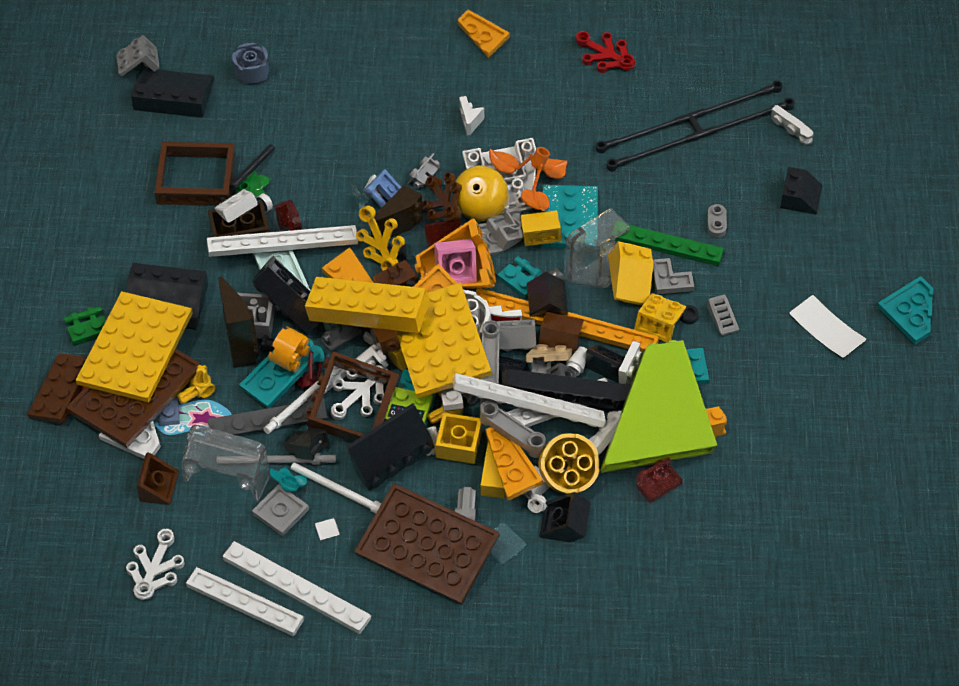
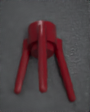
[298,351,322,391]

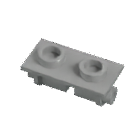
[407,153,440,189]

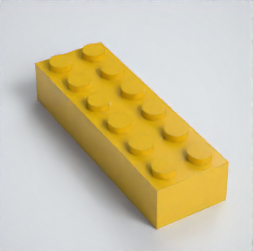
[305,277,430,333]

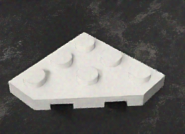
[99,421,160,459]

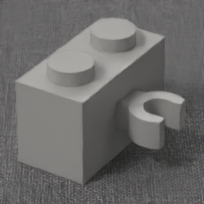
[496,319,536,351]

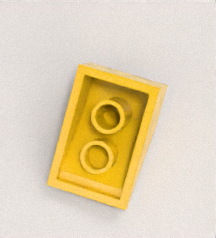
[608,241,653,306]

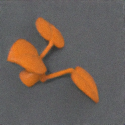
[489,147,567,211]

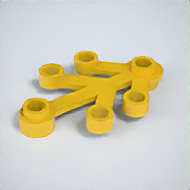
[356,206,405,271]

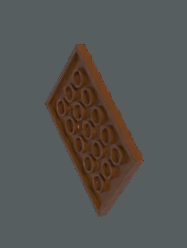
[66,349,202,448]
[354,483,500,605]

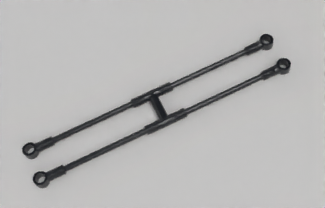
[596,80,794,171]

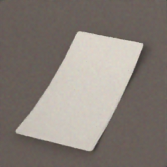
[790,295,866,357]

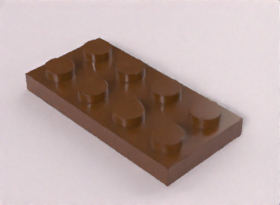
[27,353,87,424]

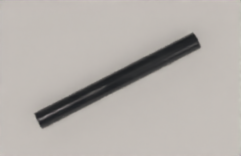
[229,144,275,190]

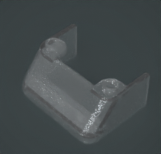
[564,208,630,288]
[181,425,270,501]

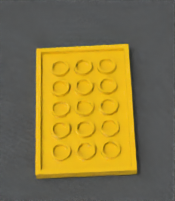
[395,282,492,399]
[76,291,193,403]

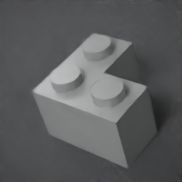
[238,293,275,339]

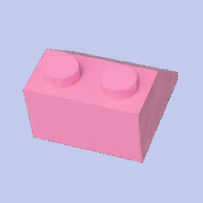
[434,239,477,284]

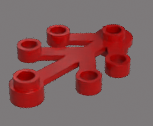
[576,31,635,73]

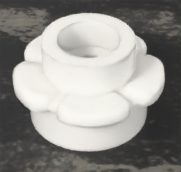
[528,494,547,513]

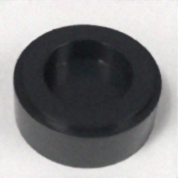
[680,305,699,324]

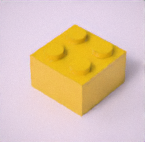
[435,412,482,464]

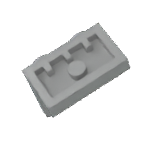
[116,35,160,76]

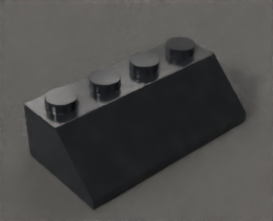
[253,256,321,334]

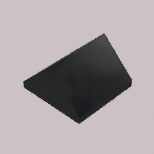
[527,272,568,317]
[585,345,625,383]

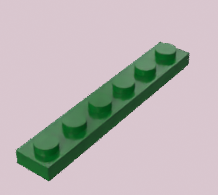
[611,222,724,267]

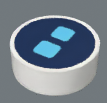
[256,193,273,213]

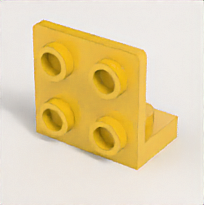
[521,211,562,246]
[634,293,686,342]

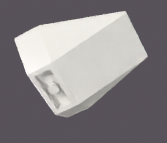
[462,138,536,216]

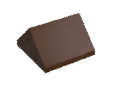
[539,312,584,355]
[137,452,179,505]

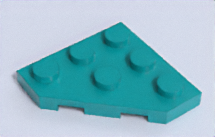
[877,276,934,345]

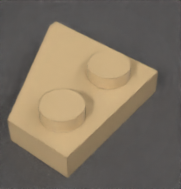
[526,344,572,362]

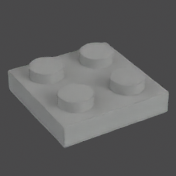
[252,484,309,537]

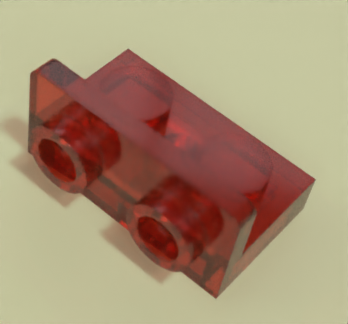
[274,199,302,231]

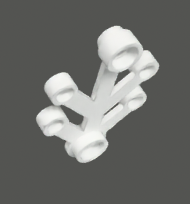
[330,365,387,420]
[126,529,185,600]

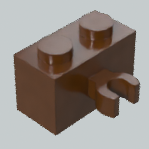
[373,260,417,286]

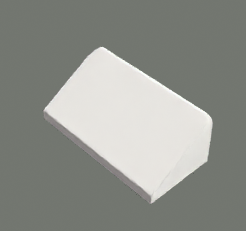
[215,189,257,223]

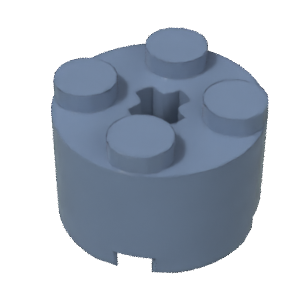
[232,43,269,85]

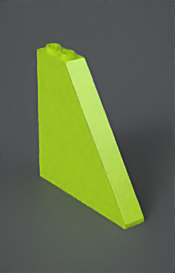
[600,340,717,473]

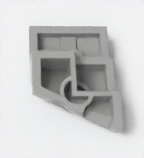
[478,207,523,257]

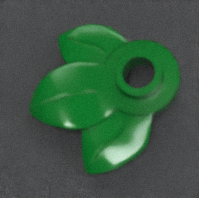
[236,170,271,199]

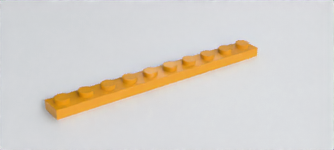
[476,288,659,353]

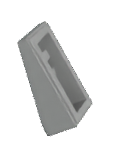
[707,294,739,337]

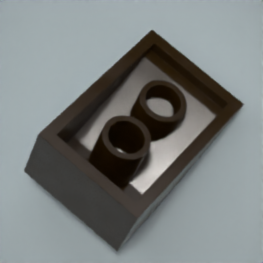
[371,185,423,238]

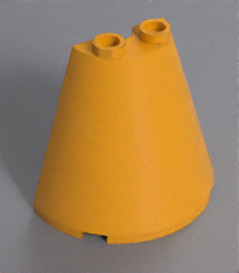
[415,218,496,289]

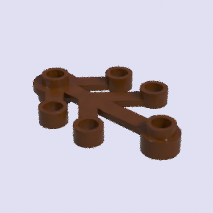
[422,172,462,222]

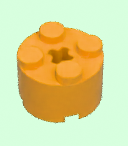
[268,326,310,372]

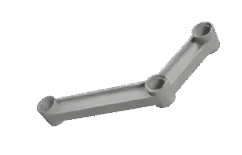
[480,321,546,458]

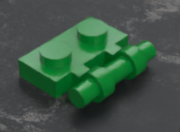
[63,306,106,346]

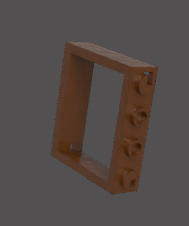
[155,142,236,206]
[305,351,399,442]

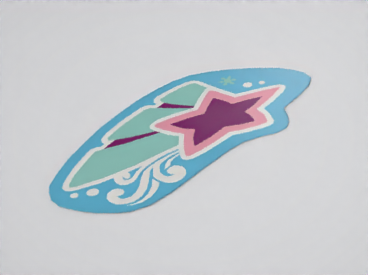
[154,400,232,435]

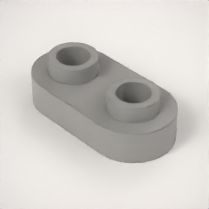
[707,204,727,238]

